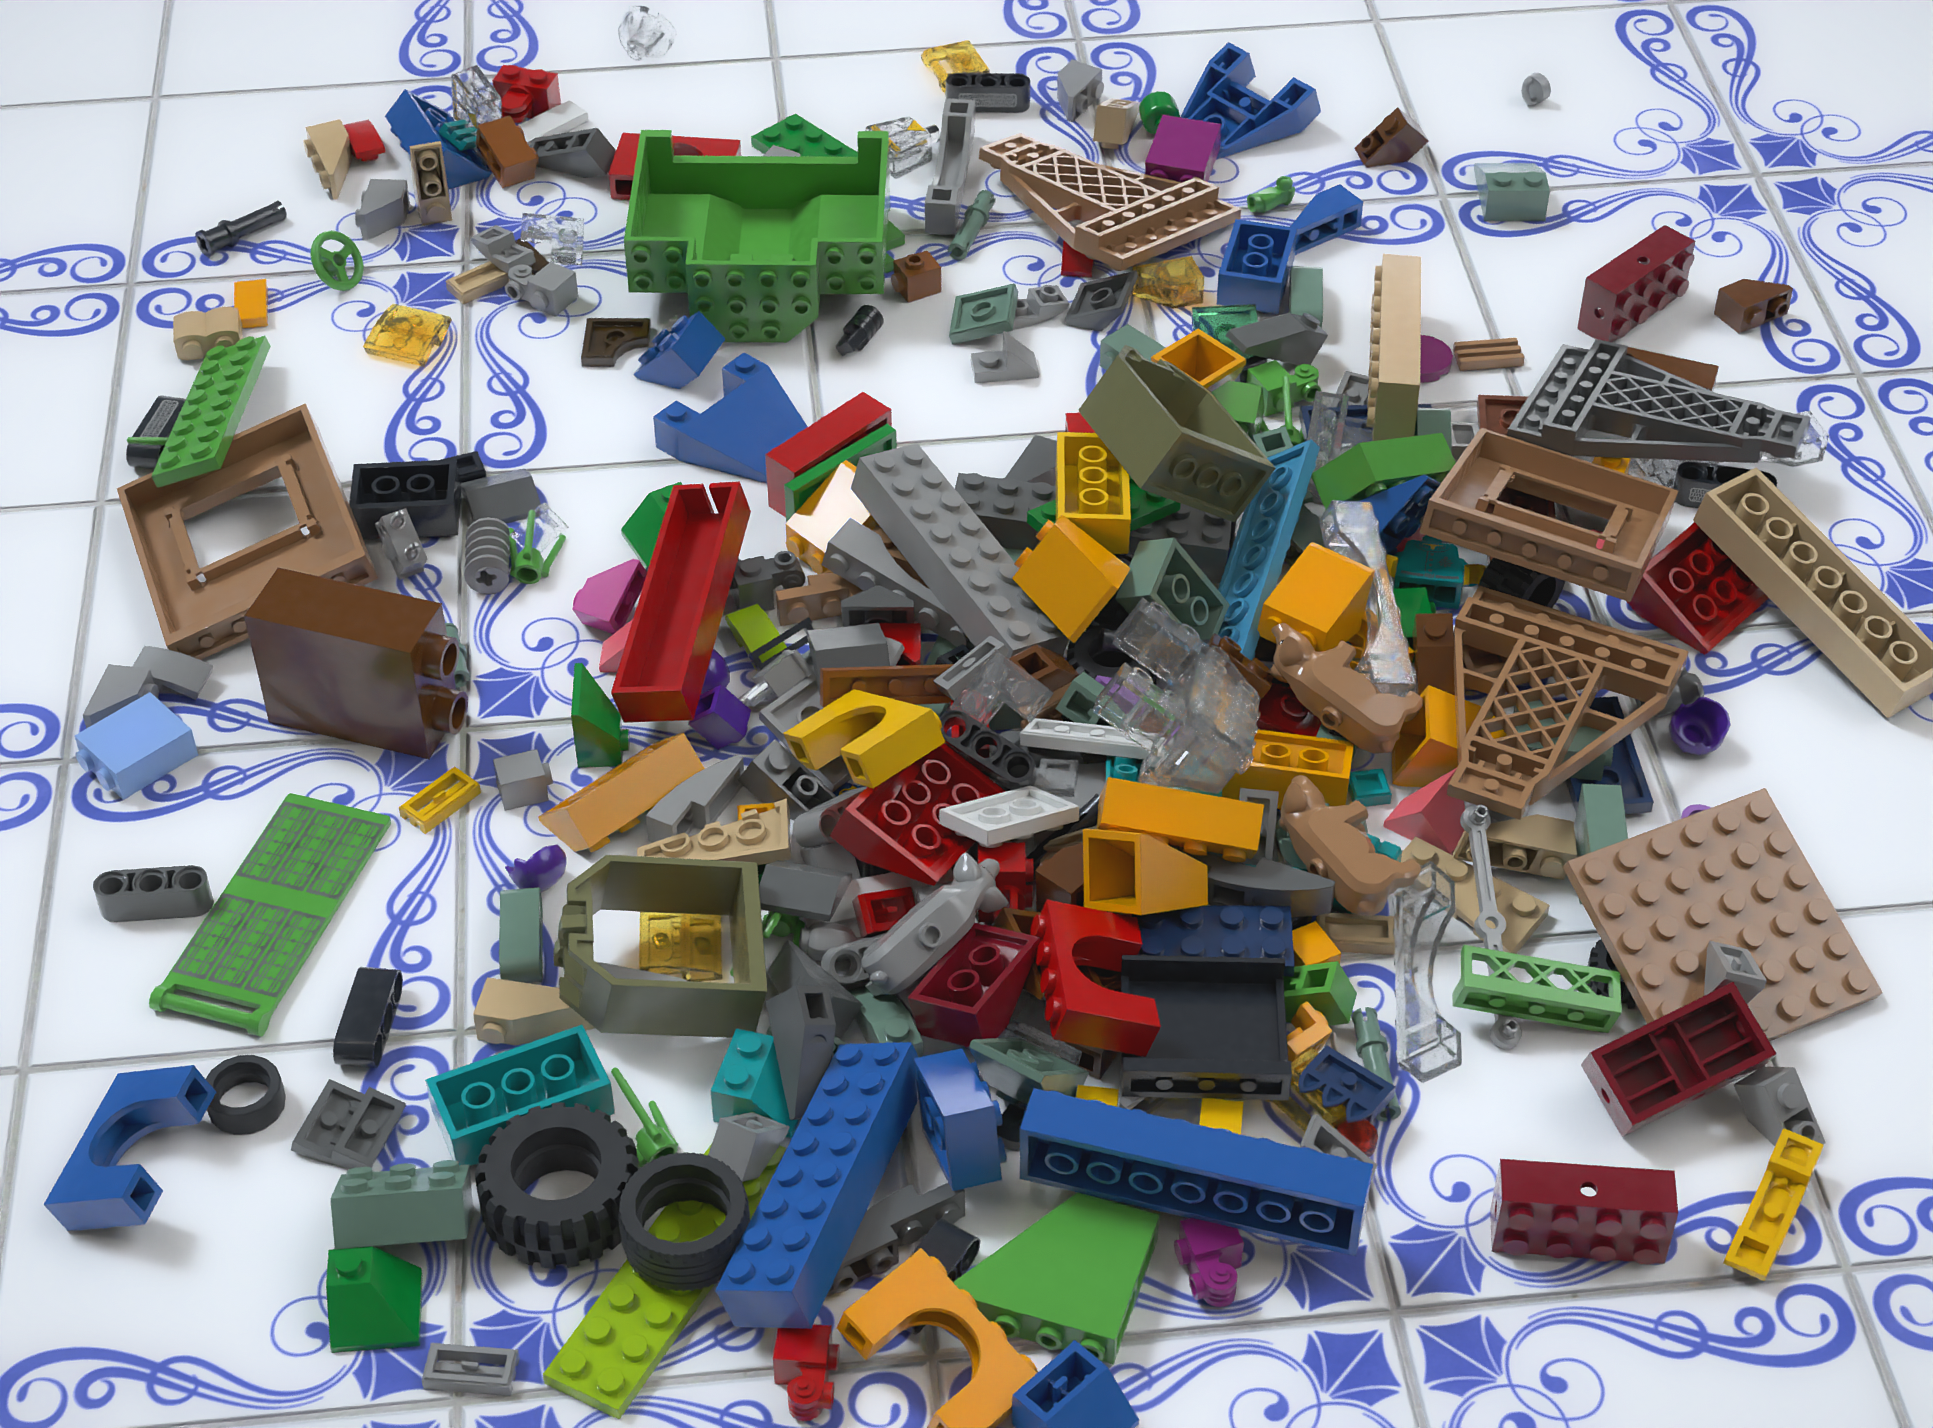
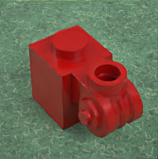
[773,1324,840,1421]

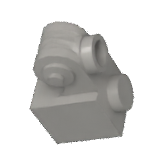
[505,262,579,317]

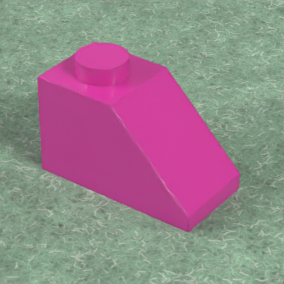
[572,558,647,634]

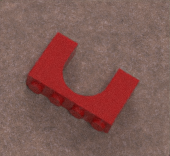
[608,132,742,200]
[1031,900,1161,1057]

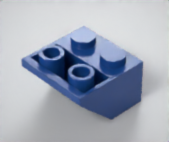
[633,311,725,389]
[1012,1340,1139,1428]

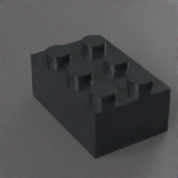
[349,459,461,540]

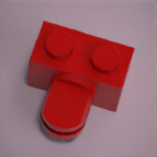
[492,65,561,123]
[978,843,1033,924]

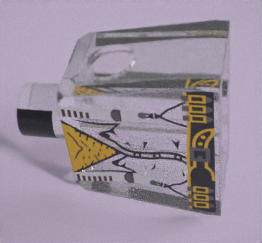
[451,65,502,135]
[865,116,941,179]

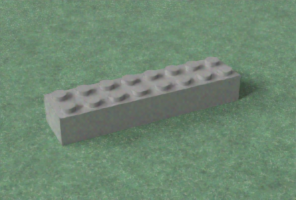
[850,443,1069,677]

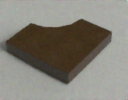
[581,318,651,367]

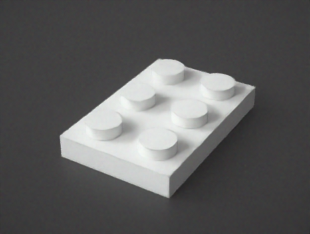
[939,785,1079,848]

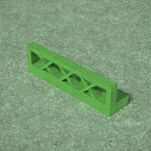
[1452,945,1622,1033]

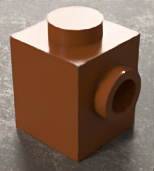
[891,250,942,303]

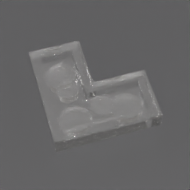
[520,212,584,265]
[950,649,1054,726]

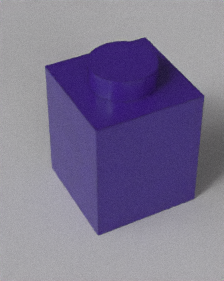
[688,684,752,750]

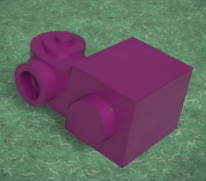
[1174,1218,1244,1307]

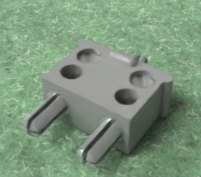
[375,508,428,580]
[738,649,813,707]

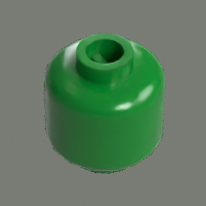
[1139,91,1180,135]

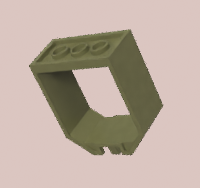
[1078,345,1276,523]
[553,855,767,1038]

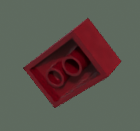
[908,922,1041,1047]

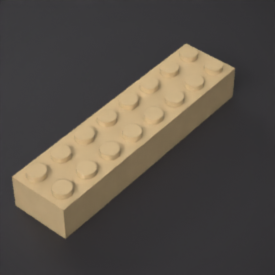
[1366,254,1421,441]
[1693,467,1933,718]

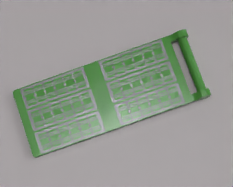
[149,793,391,1037]

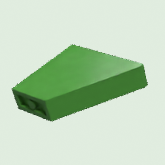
[953,1192,1160,1365]

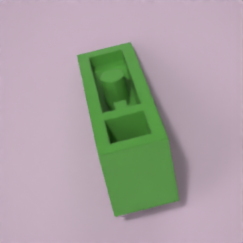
[1283,961,1357,1026]

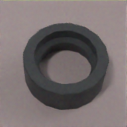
[205,1055,286,1135]

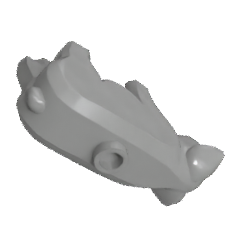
[862,853,1008,995]

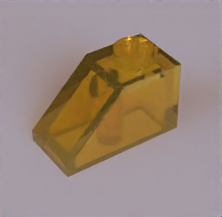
[1131,256,1204,309]

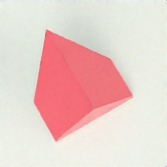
[1383,768,1465,855]

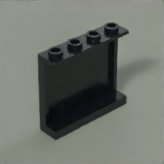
[1121,954,1292,1100]

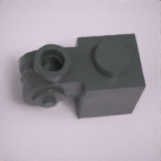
[731,551,806,611]

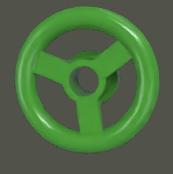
[310,230,364,291]

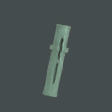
[948,190,996,260]
[1351,1007,1401,1122]

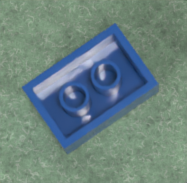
[1216,219,1297,314]
[914,1048,1006,1191]

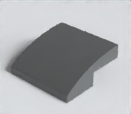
[291,1079,407,1169]

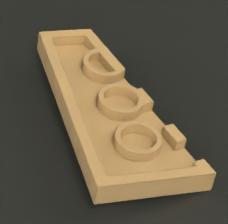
[637,798,792,865]
[1401,836,1550,954]

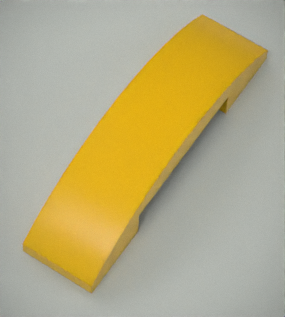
[1723,1128,1824,1281]

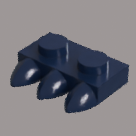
[1299,1045,1396,1123]

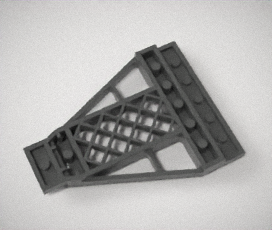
[1507,339,1811,463]

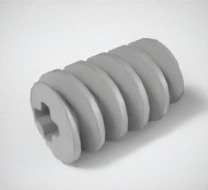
[464,517,510,594]

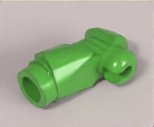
[1247,176,1296,213]

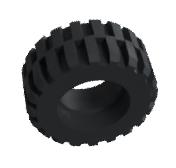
[475,1102,640,1269]

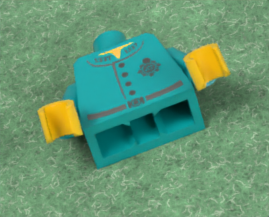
[1375,535,1486,609]

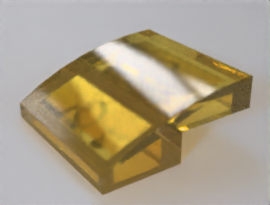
[363,304,452,367]
[639,912,723,982]

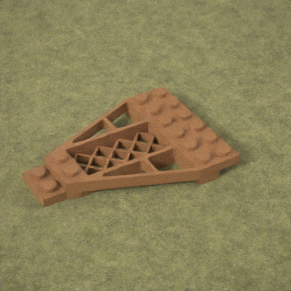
[979,133,1242,271]
[1447,585,1689,820]

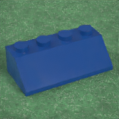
[385,89,491,190]

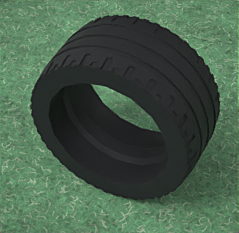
[618,1152,750,1291]

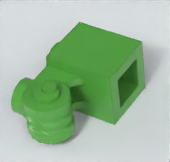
[1247,360,1321,417]

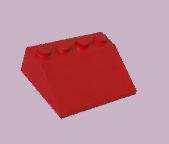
[1626,522,1769,655]
[830,743,1006,886]

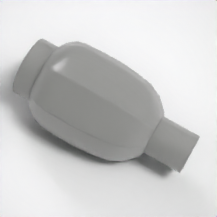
[799,922,864,962]

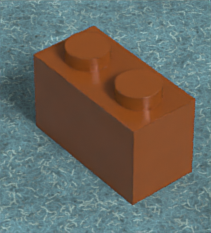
[476,116,539,188]

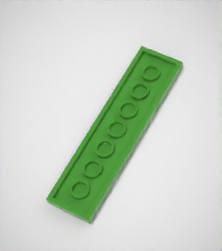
[151,335,271,488]

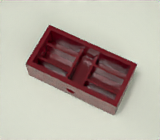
[1577,225,1696,343]
[1581,982,1777,1137]
[1490,1158,1679,1265]

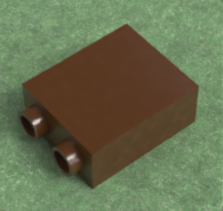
[244,567,468,759]

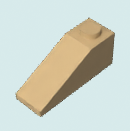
[1093,98,1140,149]
[473,977,595,1046]

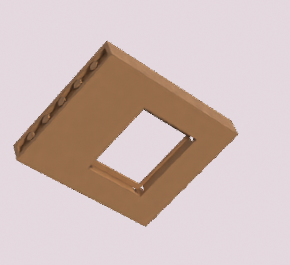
[116,403,379,660]
[1420,428,1678,602]

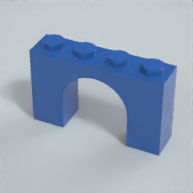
[43,1065,216,1231]

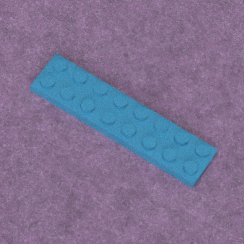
[1194,439,1320,679]

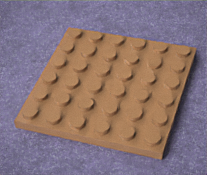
[1563,788,1883,1042]

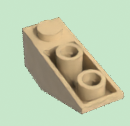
[303,119,353,200]
[410,141,452,226]
[1453,814,1577,880]

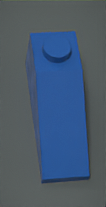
[1290,184,1363,255]

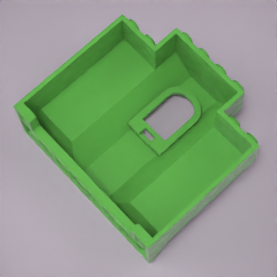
[624,130,890,343]

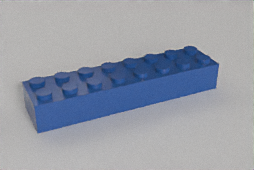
[715,1042,919,1328]
[1019,1088,1374,1256]

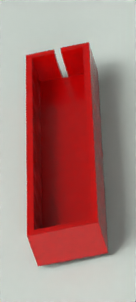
[611,481,751,723]

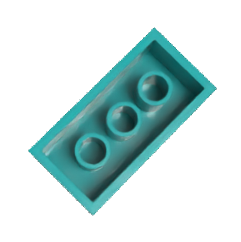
[425,1024,615,1166]

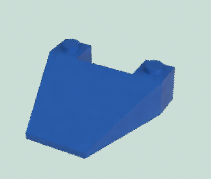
[1180,42,1321,160]
[653,353,808,483]

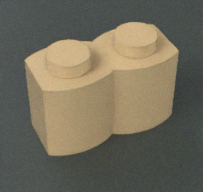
[173,307,243,360]

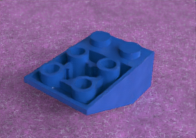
[1328,475,1441,565]

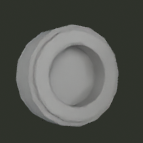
[1521,72,1551,106]

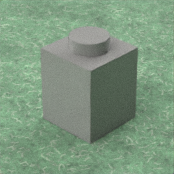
[493,749,553,811]

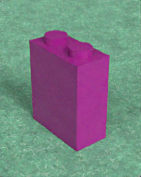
[1145,115,1221,182]

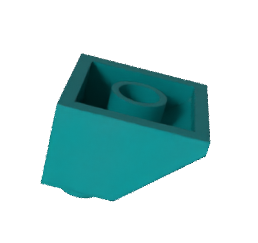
[710,1028,799,1139]

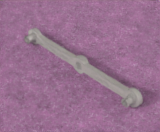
[1460,805,1522,1049]

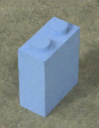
[74,692,198,800]

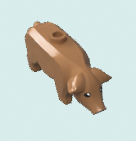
[1270,623,1423,754]
[1279,775,1422,916]

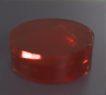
[1337,1119,1378,1157]

